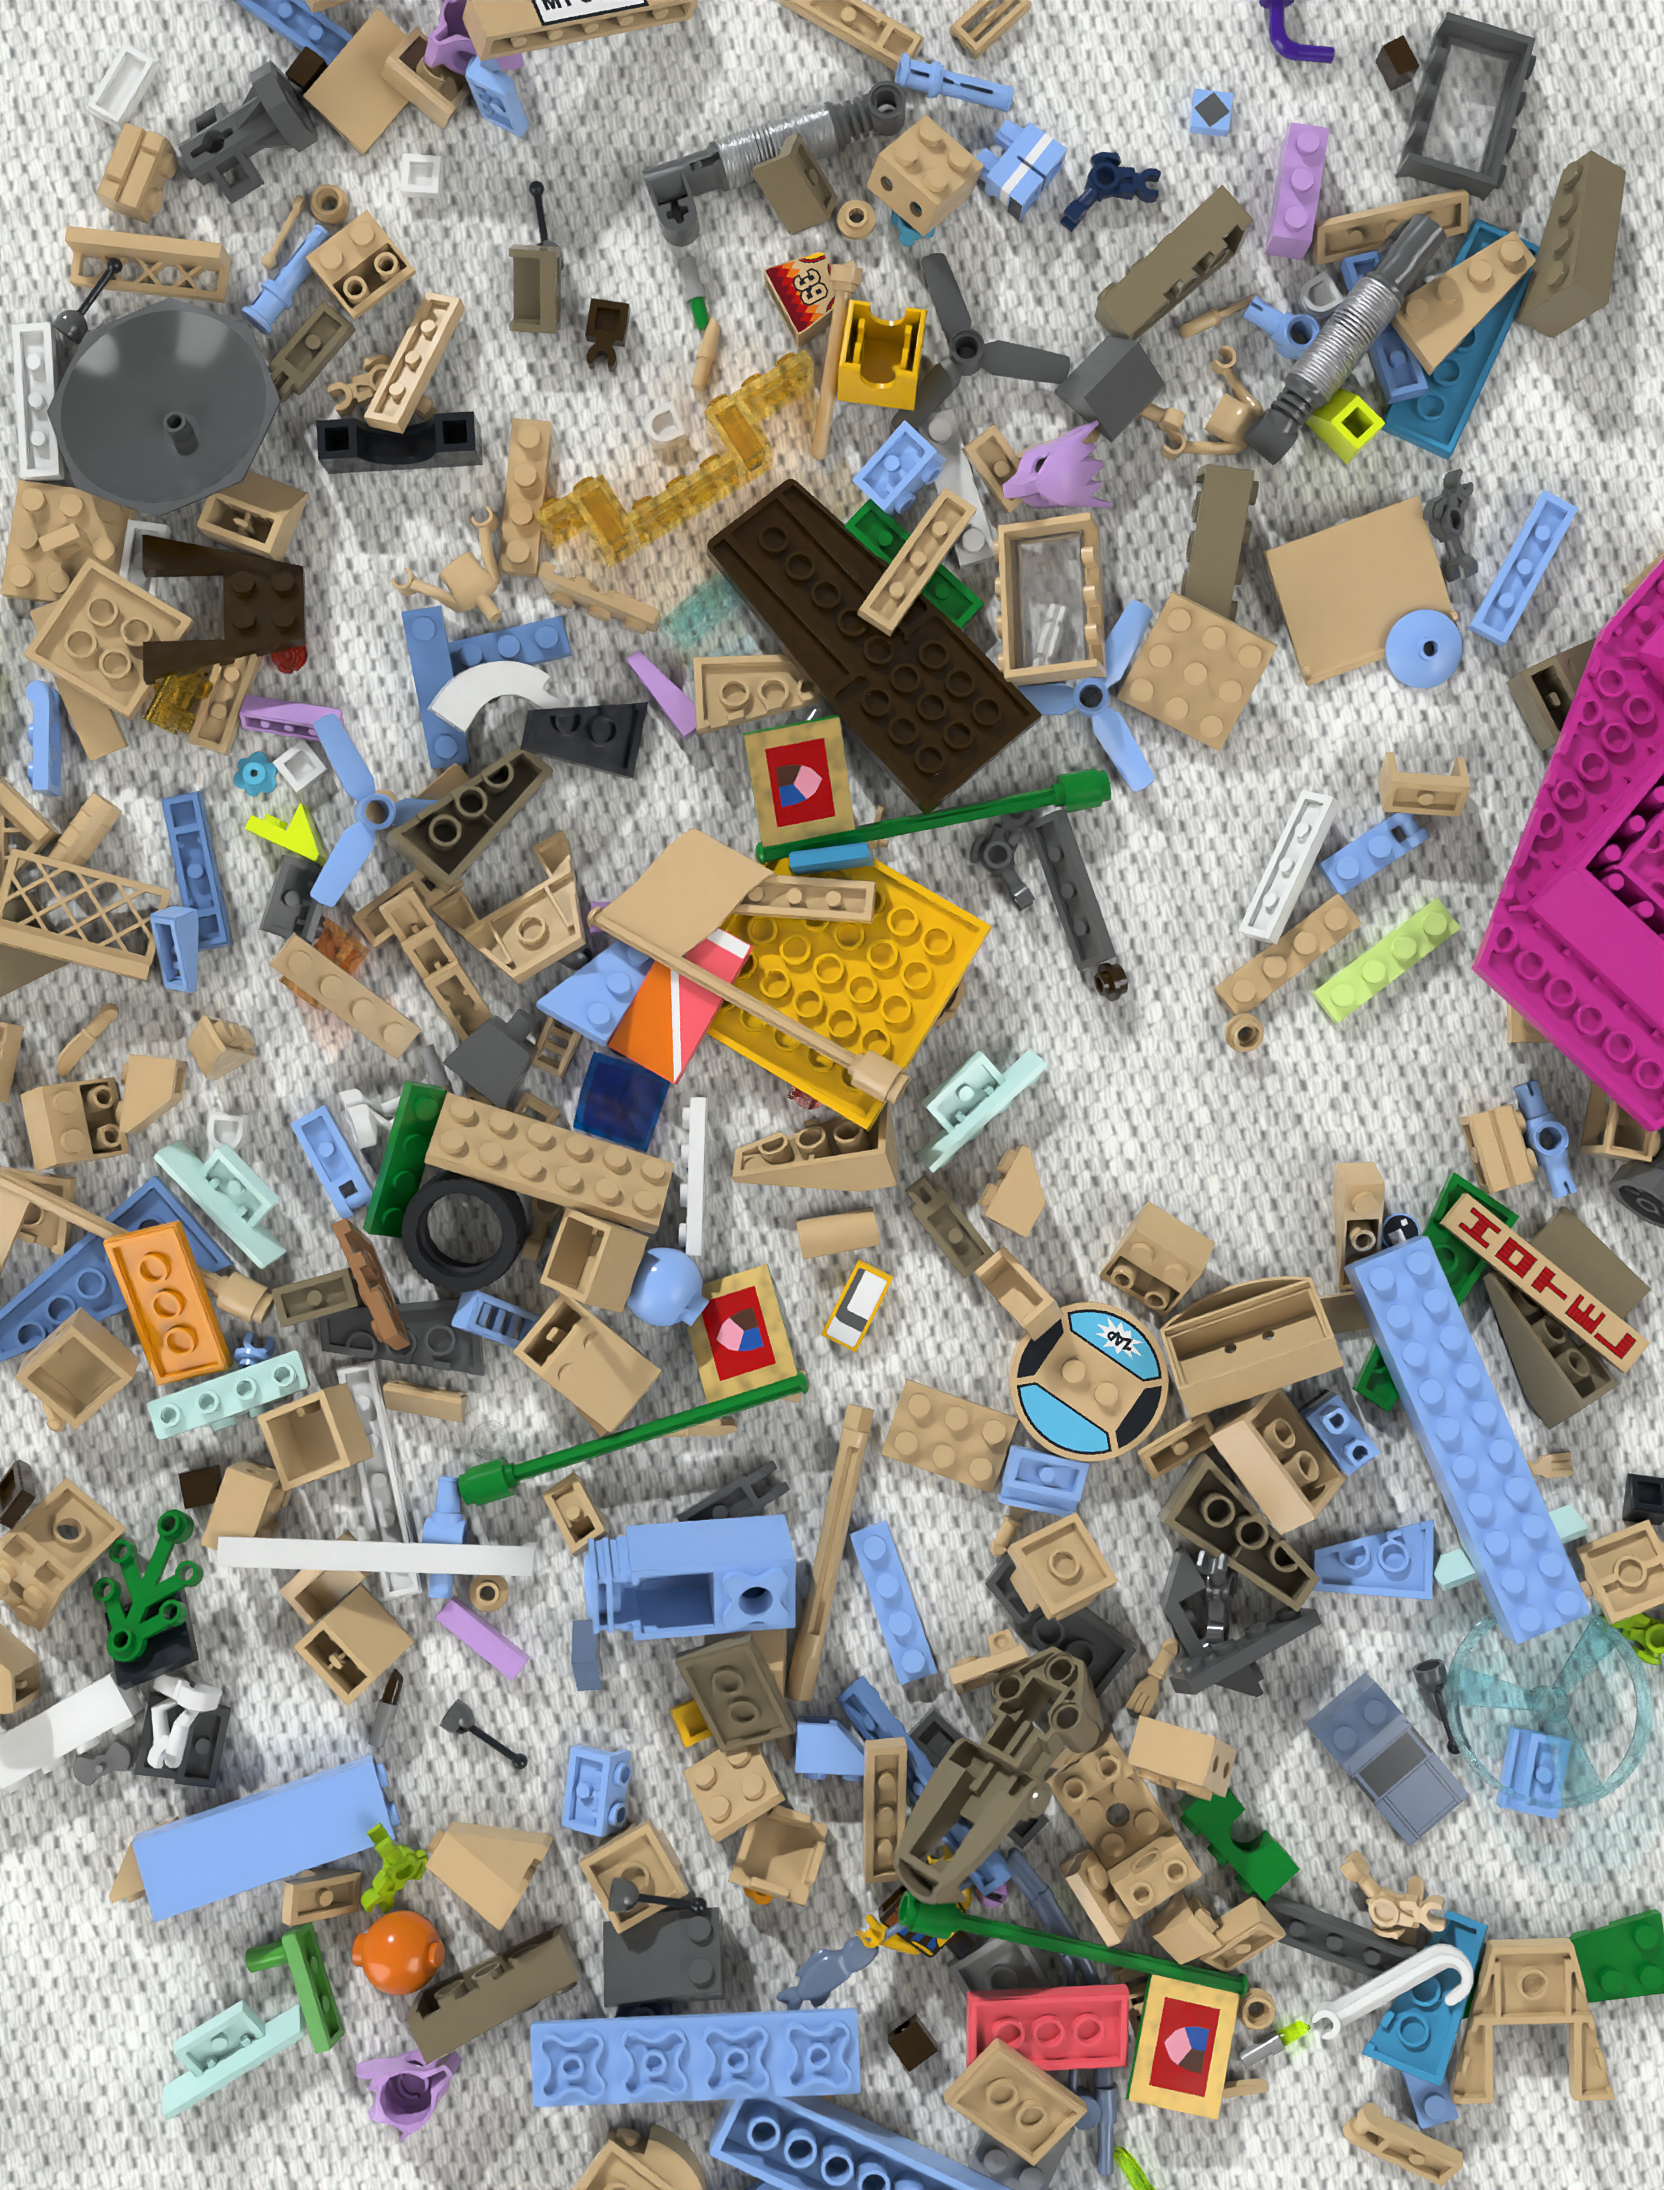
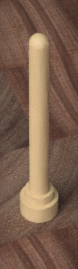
[811,264,863,460]

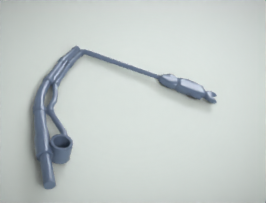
[776,1847,1117,2176]

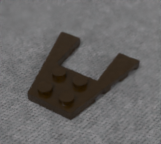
[142,535,307,685]

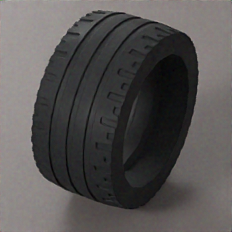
[401,1170,526,1292]

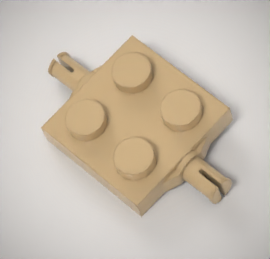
[1573,1519,1664,1625]

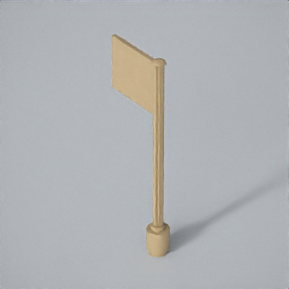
[0,1168,275,1324]

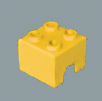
[837,299,927,411]

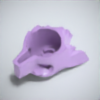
[423,0,524,75]
[1003,420,1112,509]
[355,2049,462,2141]

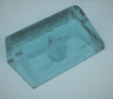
[660,571,743,652]

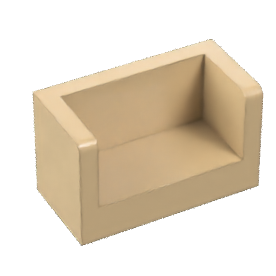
[1378,752,1471,817]
[975,1246,1064,1341]
[279,1530,372,1626]

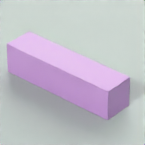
[239,694,344,741]
[435,1595,530,1681]

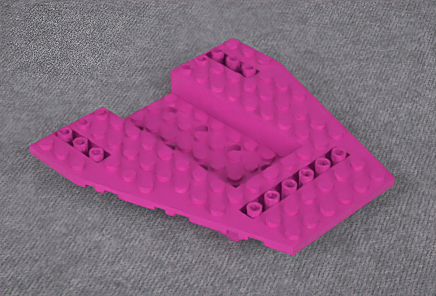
[1471,556,1664,1132]

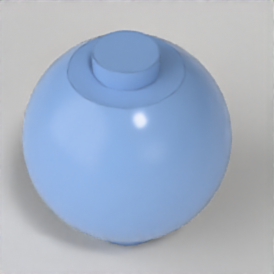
[626,1247,709,1327]

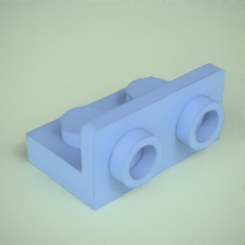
[465,55,529,138]
[852,420,946,518]
[561,1744,632,1837]

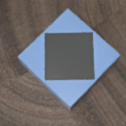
[1189,89,1233,137]

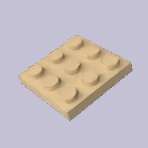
[0,480,136,603]
[23,557,194,721]
[1116,590,1278,752]

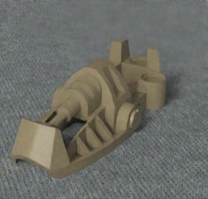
[893,1646,1103,1904]

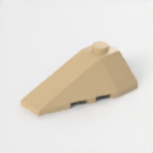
[732,1101,898,1192]

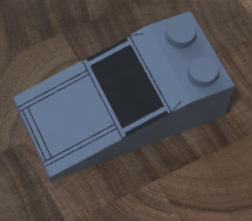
[1306,1673,1469,1847]

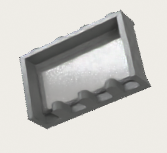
[1395,12,1536,201]

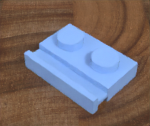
[997,1444,1089,1517]
[1496,1725,1571,1819]

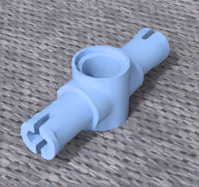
[1241,295,1320,359]
[1513,1079,1579,1199]
[422,1476,468,1598]

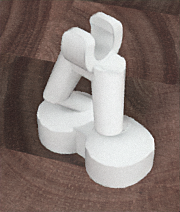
[339,1088,401,1149]
[147,1668,222,1769]

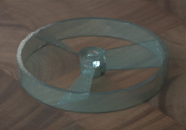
[1445,1613,1653,1809]

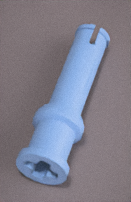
[895,53,1014,112]
[241,224,332,335]

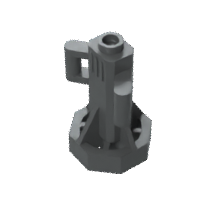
[177,60,318,204]
[1609,1144,1664,1229]

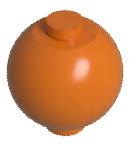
[352,1910,445,1996]

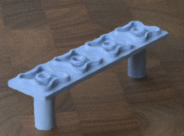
[530,2008,861,2107]

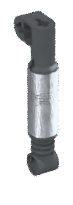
[642,81,906,247]
[1243,214,1447,465]

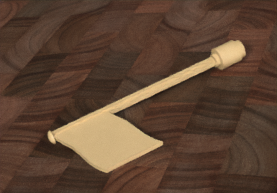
[587,828,911,1105]

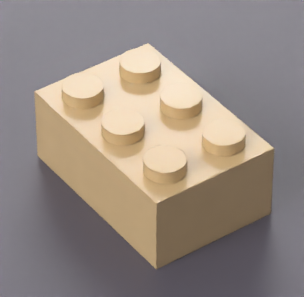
[1209,1388,1347,1535]

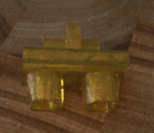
[143,668,214,735]

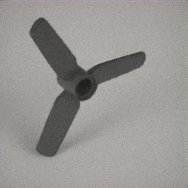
[891,253,1070,430]

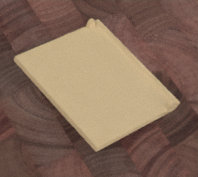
[1263,495,1460,686]

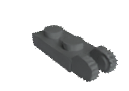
[676,1460,790,1522]

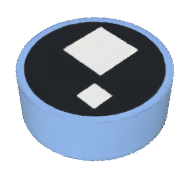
[1381,1213,1420,1249]

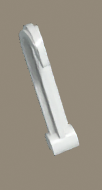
[1312,1944,1473,2040]

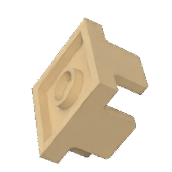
[1007,1512,1118,1621]
[728,1805,828,1907]
[579,1819,689,1934]

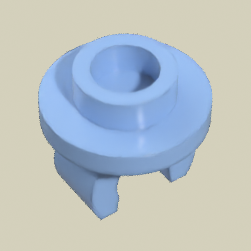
[234,1332,275,1369]

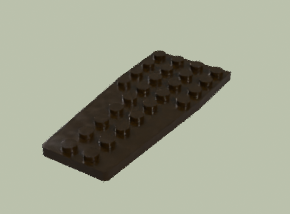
[707,479,1042,816]

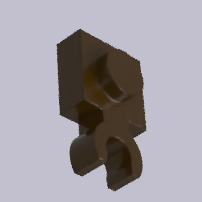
[585,298,631,372]

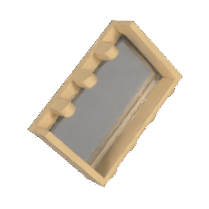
[993,512,1107,688]

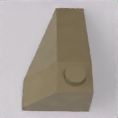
[1483,1270,1619,1430]

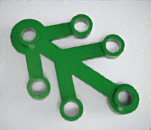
[93,1509,204,1662]

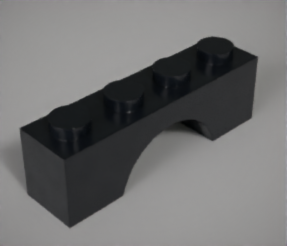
[316,411,483,474]

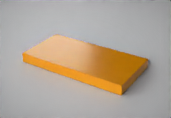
[103,1220,233,1386]

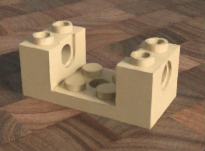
[1044,1723,1202,1920]

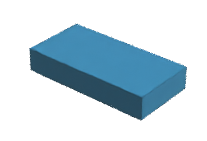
[789,842,874,875]

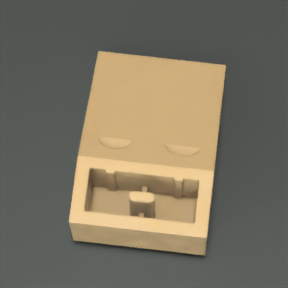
[512,1293,663,1433]

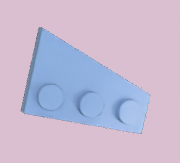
[536,940,655,1047]
[1311,1519,1434,1600]

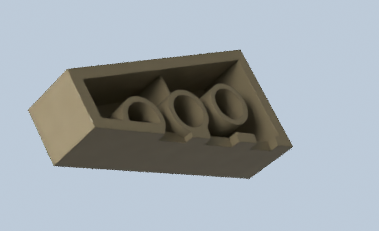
[386,745,553,894]
[1157,1452,1320,1612]

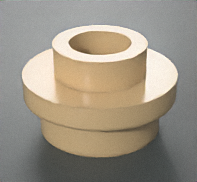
[310,184,350,225]
[837,200,876,240]
[1224,1013,1264,1052]
[469,1575,509,1612]
[1237,1988,1276,2030]

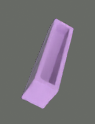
[626,650,697,741]

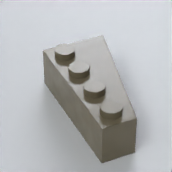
[1517,150,1626,338]
[1094,185,1253,341]
[1180,464,1259,622]
[406,1923,582,2065]

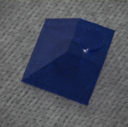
[573,1051,671,1152]

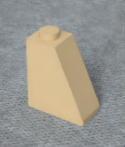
[425,1821,554,1931]

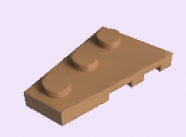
[332,1218,411,1351]

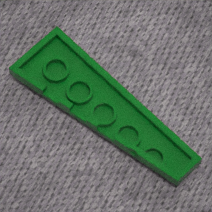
[1352,1172,1519,1413]

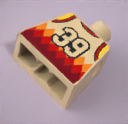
[764,251,862,348]

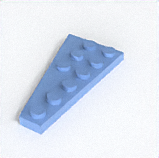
[0,1176,235,1362]

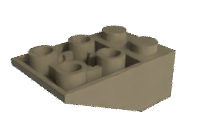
[1506,637,1597,752]

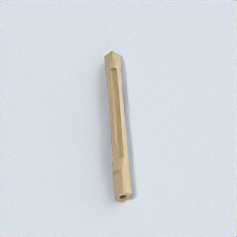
[785,1404,874,1701]

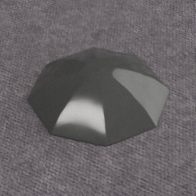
[47,298,281,518]

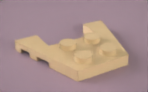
[432,830,586,984]

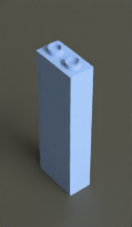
[132,1754,401,1922]

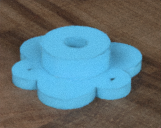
[234,752,278,797]

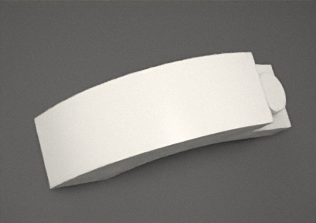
[427,661,569,732]

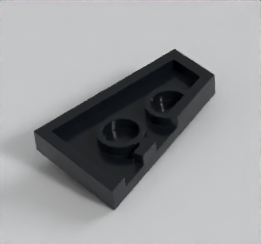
[520,702,648,779]

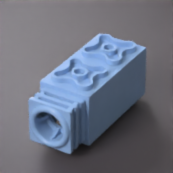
[584,1514,796,1641]

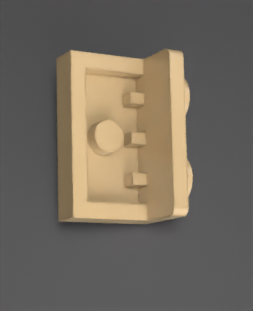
[1059,1848,1133,1947]

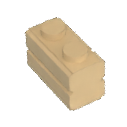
[96,122,178,224]
[1459,1104,1538,1193]

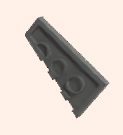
[319,1298,485,1376]
[985,1552,1137,1699]

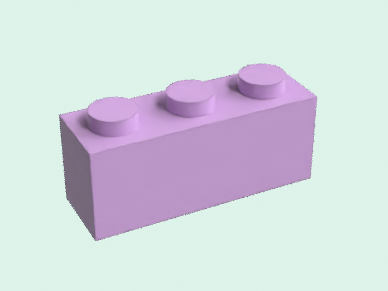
[1265,122,1329,260]

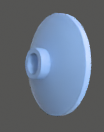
[1385,609,1462,688]

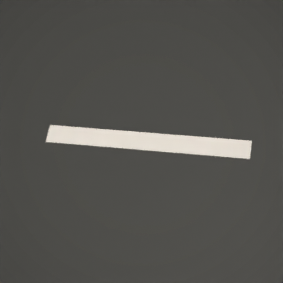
[216,1536,535,1576]

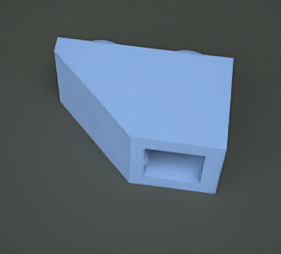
[795,1716,864,1781]

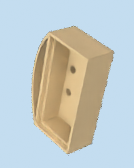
[1160,1276,1344,1418]

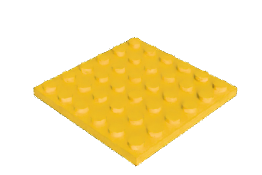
[706,857,992,1131]

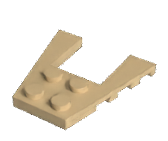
[1449,1938,1615,2104]

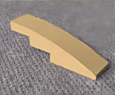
[30,599,129,761]
[379,886,493,1042]

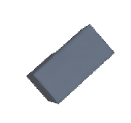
[571,1620,603,1691]

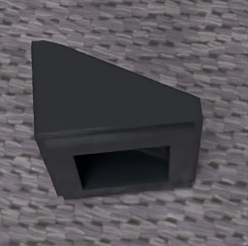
[1622,1473,1664,1525]

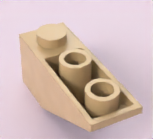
[186,1015,256,1080]
[1333,1162,1385,1289]

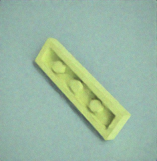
[1312,898,1461,1024]

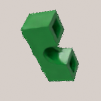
[1177,1788,1300,1902]

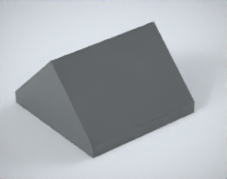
[1055,335,1165,443]

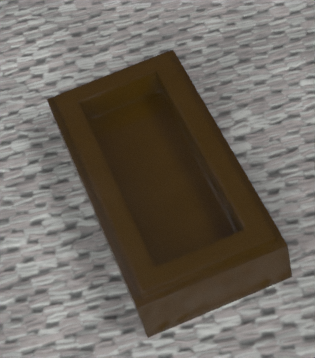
[0,1459,37,1529]

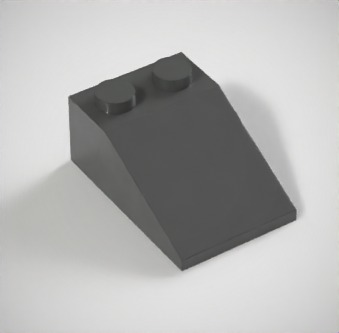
[603,1907,725,2007]

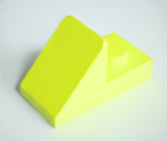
[244,803,327,866]

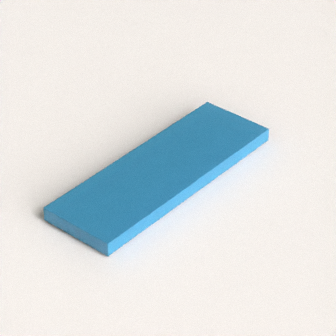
[1381,217,1539,460]

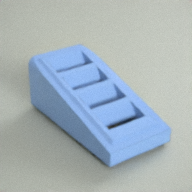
[150,906,199,993]
[452,1290,542,1349]

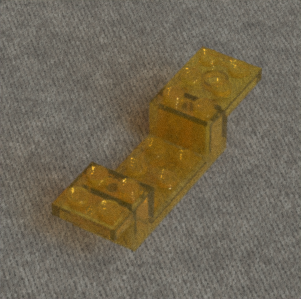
[534,349,814,569]

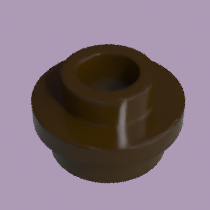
[1094,962,1128,1001]

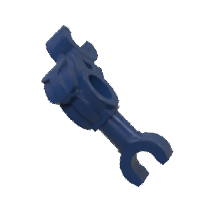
[1060,152,1161,232]

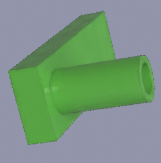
[245,1922,345,2054]

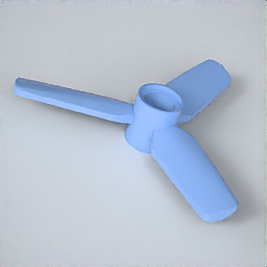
[1017,600,1154,792]
[310,713,438,907]

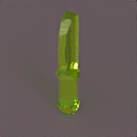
[1114,2146,1156,2190]

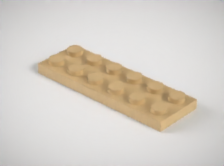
[424,1092,675,1234]

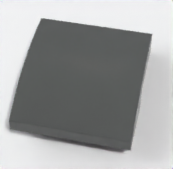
[134,1692,231,1788]

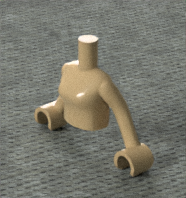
[1161,345,1263,460]
[391,506,502,623]

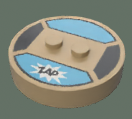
[1008,1301,1169,1462]

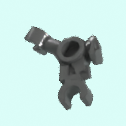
[1423,469,1478,582]
[970,810,1035,911]
[1196,1550,1238,1644]

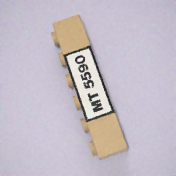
[462,0,699,61]

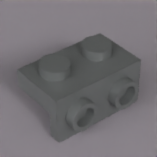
[259,855,325,945]

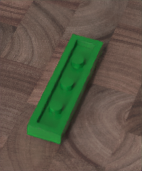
[844,498,984,630]
[363,1081,447,1238]

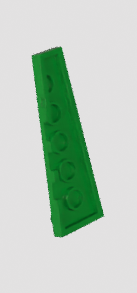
[1462,1909,1664,2019]

